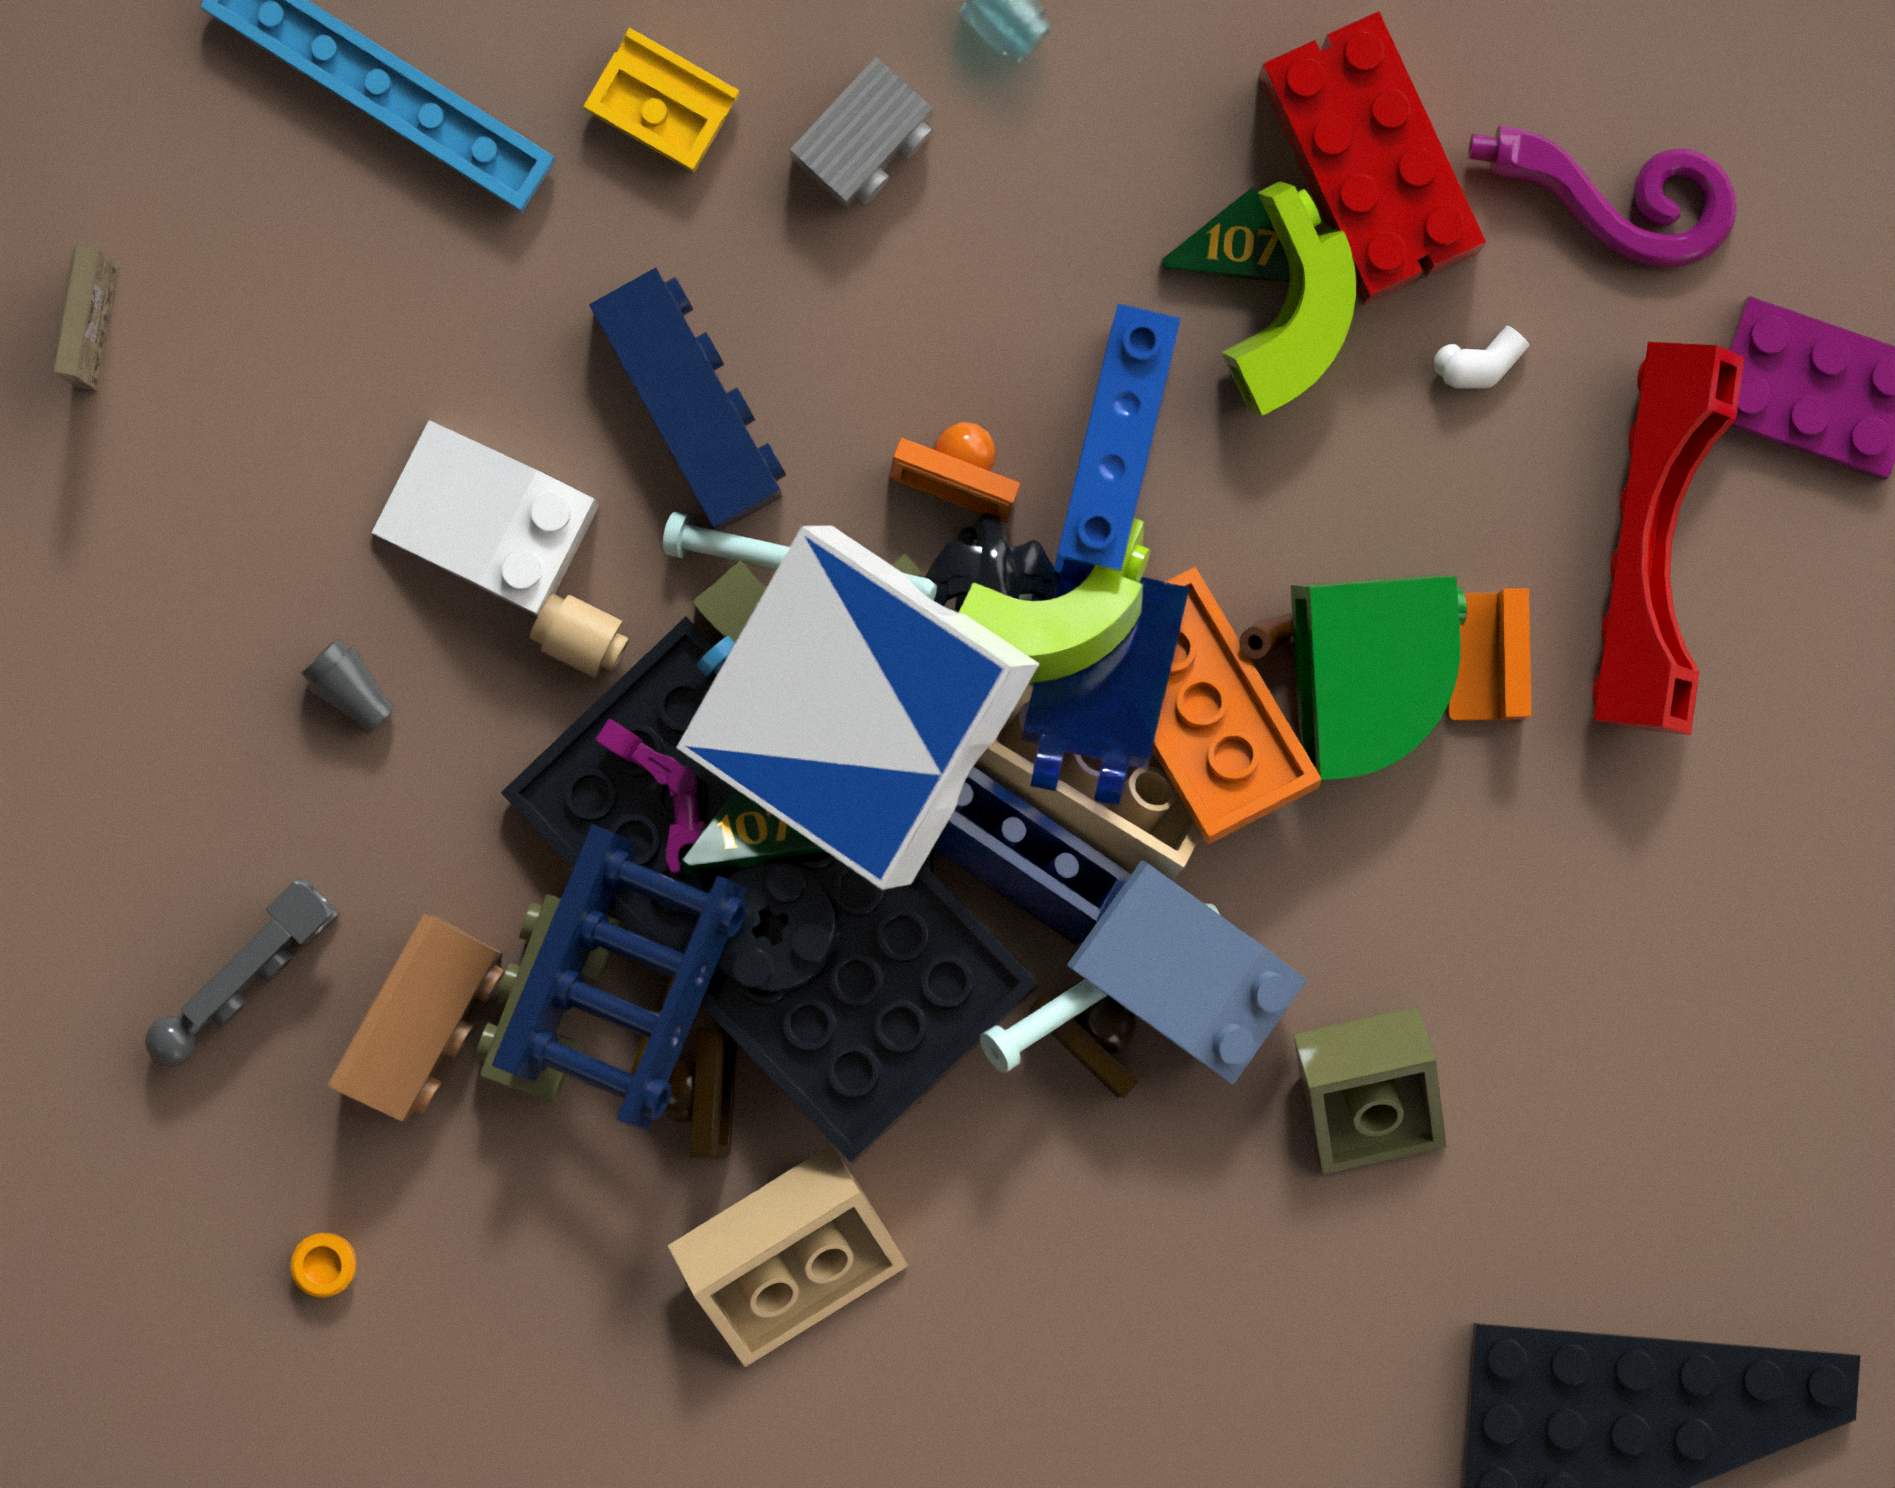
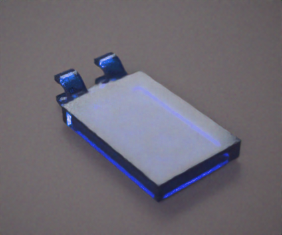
[1021,559,1190,806]

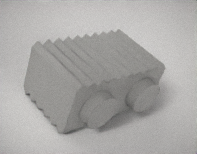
[790,57,933,209]

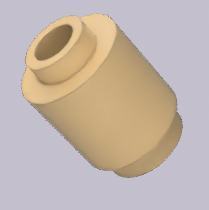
[529,593,629,678]

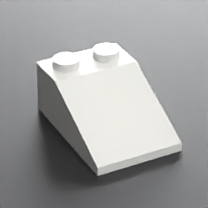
[372,420,599,617]

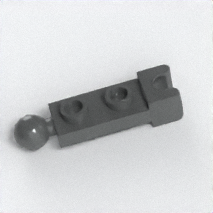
[145,877,340,1067]

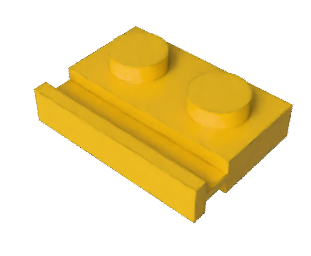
[583,27,740,173]

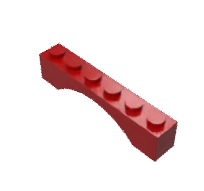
[1592,341,1745,735]

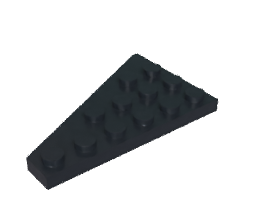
[1461,1323,1861,1488]

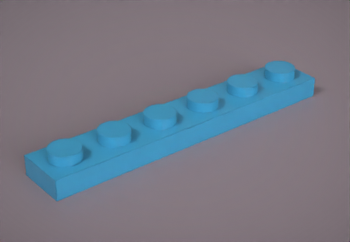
[200,0,556,214]

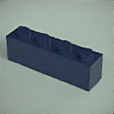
[589,267,787,531]
[933,766,1131,945]

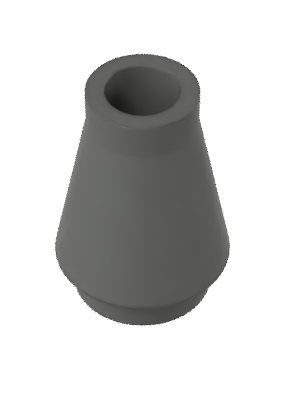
[301,638,395,733]

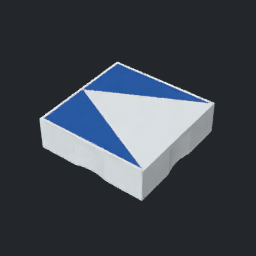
[676,526,1039,890]

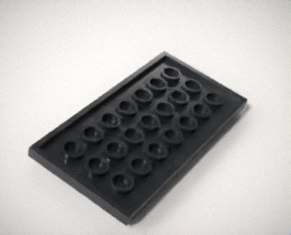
[501,616,1039,1164]

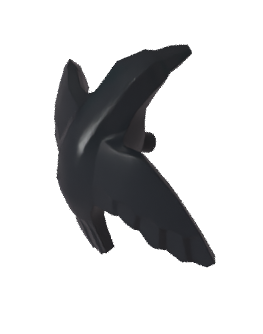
[925,513,1065,607]

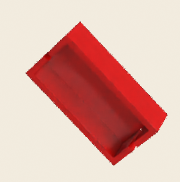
[1258,11,1486,305]

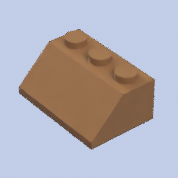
[327,914,505,1122]

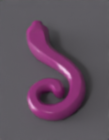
[1468,125,1737,267]

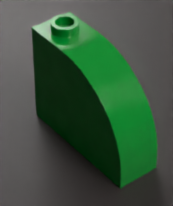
[1290,574,1467,780]

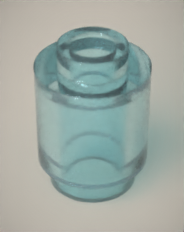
[959,0,1053,63]

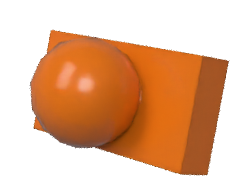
[889,422,1021,522]

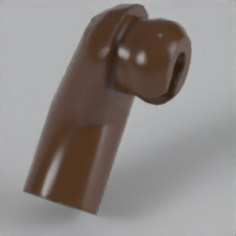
[1239,613,1295,659]

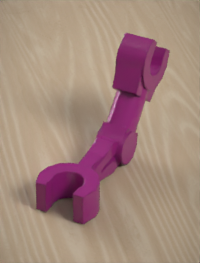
[595,718,715,874]

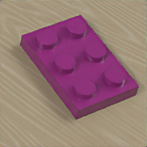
[1728,296,1895,480]

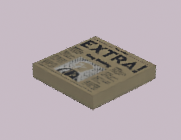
[51,245,119,391]

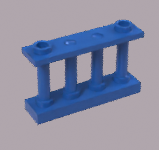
[1054,303,1181,581]

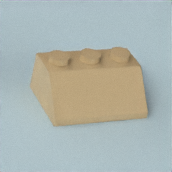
[667,1144,908,1367]

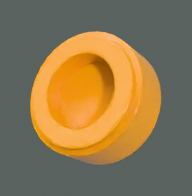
[290,1232,357,1298]

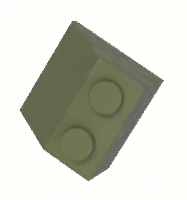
[1293,1006,1447,1175]

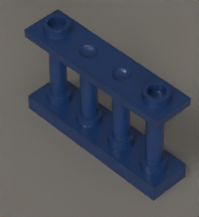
[492,824,748,1129]

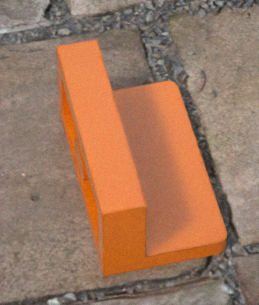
[1448,588,1531,721]

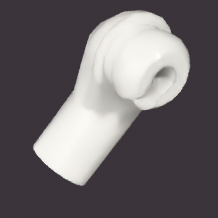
[1433,325,1530,389]

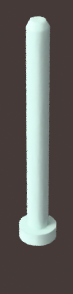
[663,511,937,600]
[980,903,1220,1073]

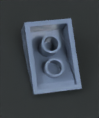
[1067,860,1307,1085]

